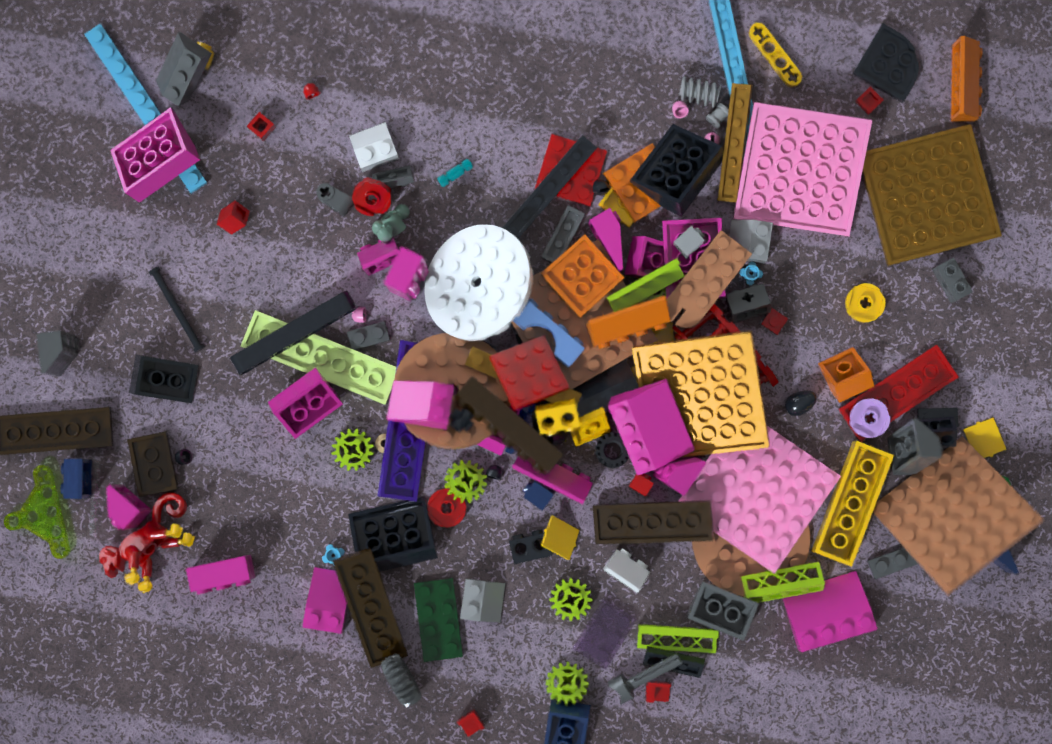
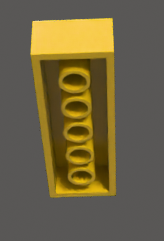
[811,441,894,567]

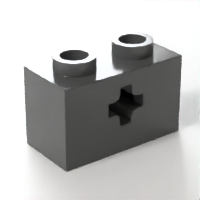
[932,258,973,303]
[726,284,771,323]

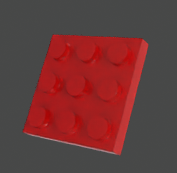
[534,134,607,207]
[489,335,569,411]

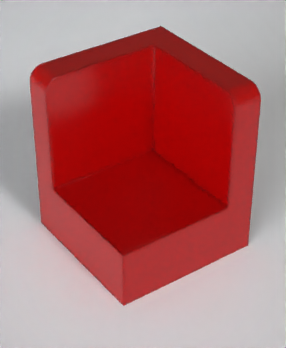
[217,201,250,234]
[645,681,671,703]
[457,709,485,737]

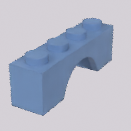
[513,298,585,368]

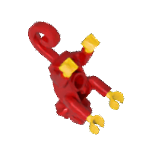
[99,492,195,593]

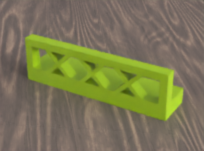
[606,259,685,312]
[741,562,825,603]
[637,624,719,653]

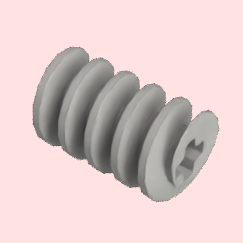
[679,76,721,108]

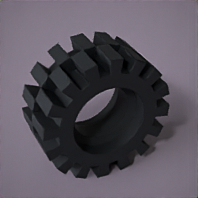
[595,432,629,468]

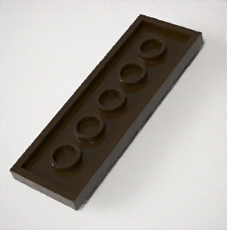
[0,407,114,455]
[593,500,714,544]
[332,548,408,668]

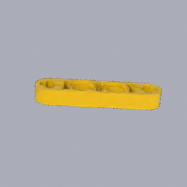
[749,23,802,87]

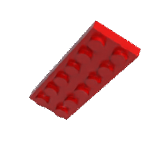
[838,345,958,442]

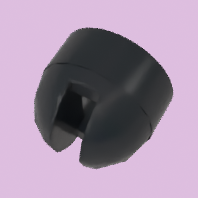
[593,179,609,195]
[175,449,192,465]
[486,465,502,480]

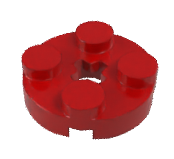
[352,177,392,216]
[427,488,467,527]

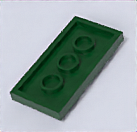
[414,578,463,662]

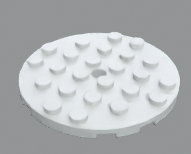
[425,225,533,341]

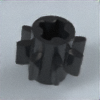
[449,408,474,433]

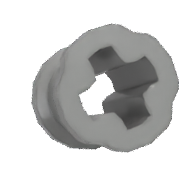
[706,103,729,129]

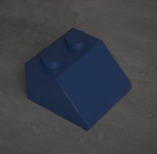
[61,459,92,499]

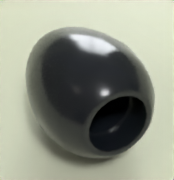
[785,390,817,416]

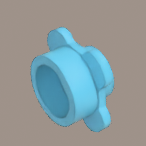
[739,262,763,285]
[322,544,345,564]

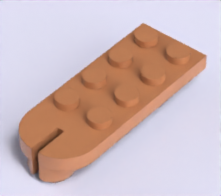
[667,230,752,329]

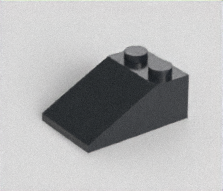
[129,354,198,403]

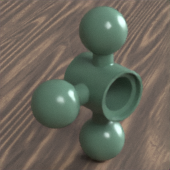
[372,204,410,242]

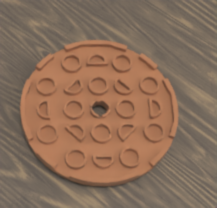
[394,333,511,449]
[692,525,810,597]

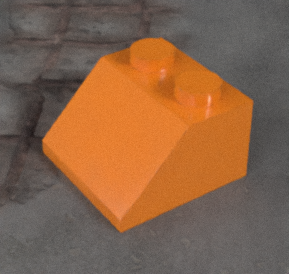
[818,347,874,403]

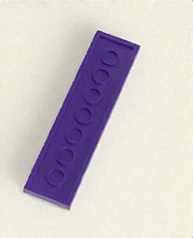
[377,340,425,502]

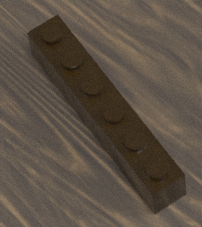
[454,376,563,475]

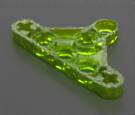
[4,465,70,559]

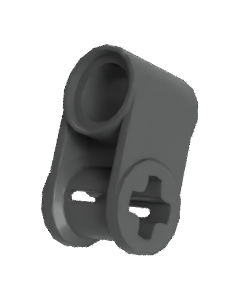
[316,183,354,217]

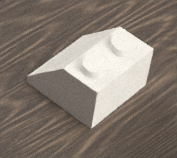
[349,122,399,172]
[603,548,650,593]

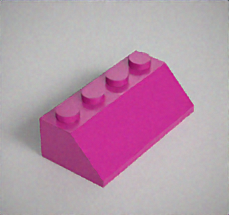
[512,457,593,504]

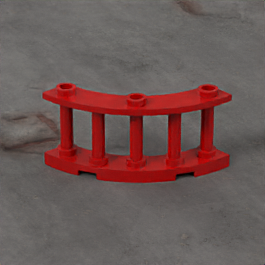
[672,304,779,387]

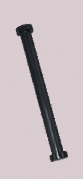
[149,267,205,353]

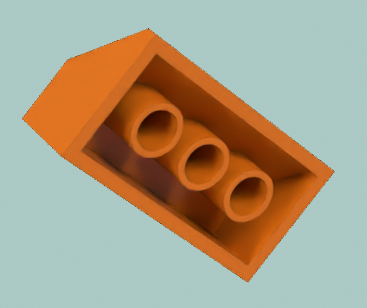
[951,36,983,122]
[586,296,670,349]

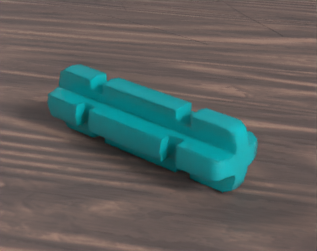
[437,159,473,187]

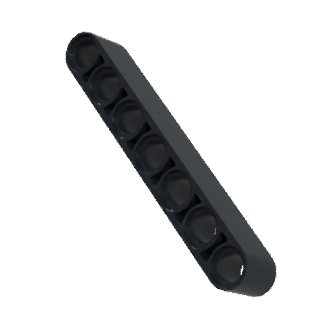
[230,291,357,375]

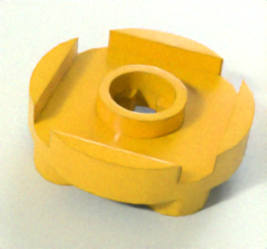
[845,283,886,323]

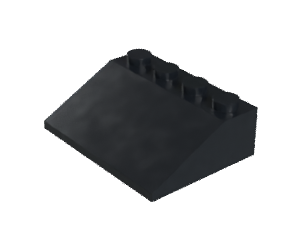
[630,124,723,217]
[564,359,639,420]
[348,496,438,572]

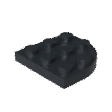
[853,23,919,103]

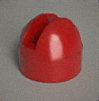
[303,83,320,100]

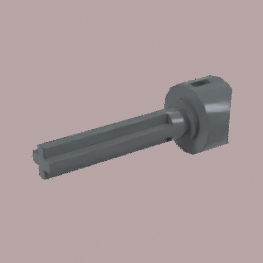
[608,653,682,705]

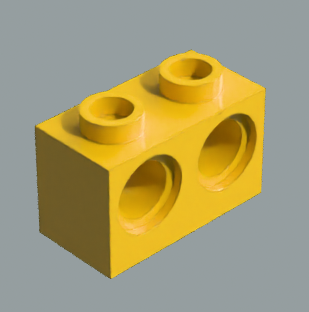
[536,398,580,435]

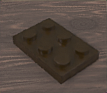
[127,431,178,497]

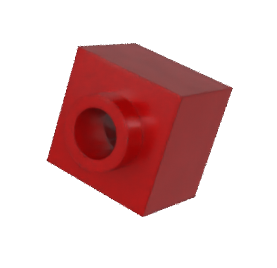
[247,112,276,142]
[628,473,654,497]

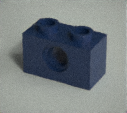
[522,481,554,511]

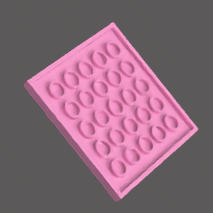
[733,102,872,236]
[679,426,841,573]

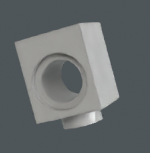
[673,226,705,259]

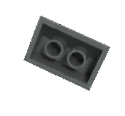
[156,32,212,106]
[36,330,80,377]
[887,419,942,475]
[687,581,758,641]

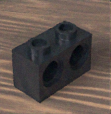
[919,416,958,448]
[509,529,553,564]

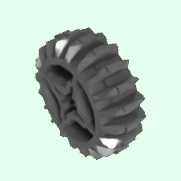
[381,654,421,707]

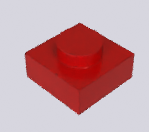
[855,86,884,115]
[761,308,788,335]

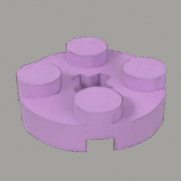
[849,399,890,438]

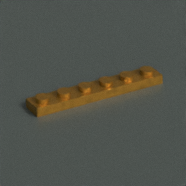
[718,83,753,203]
[465,346,582,406]

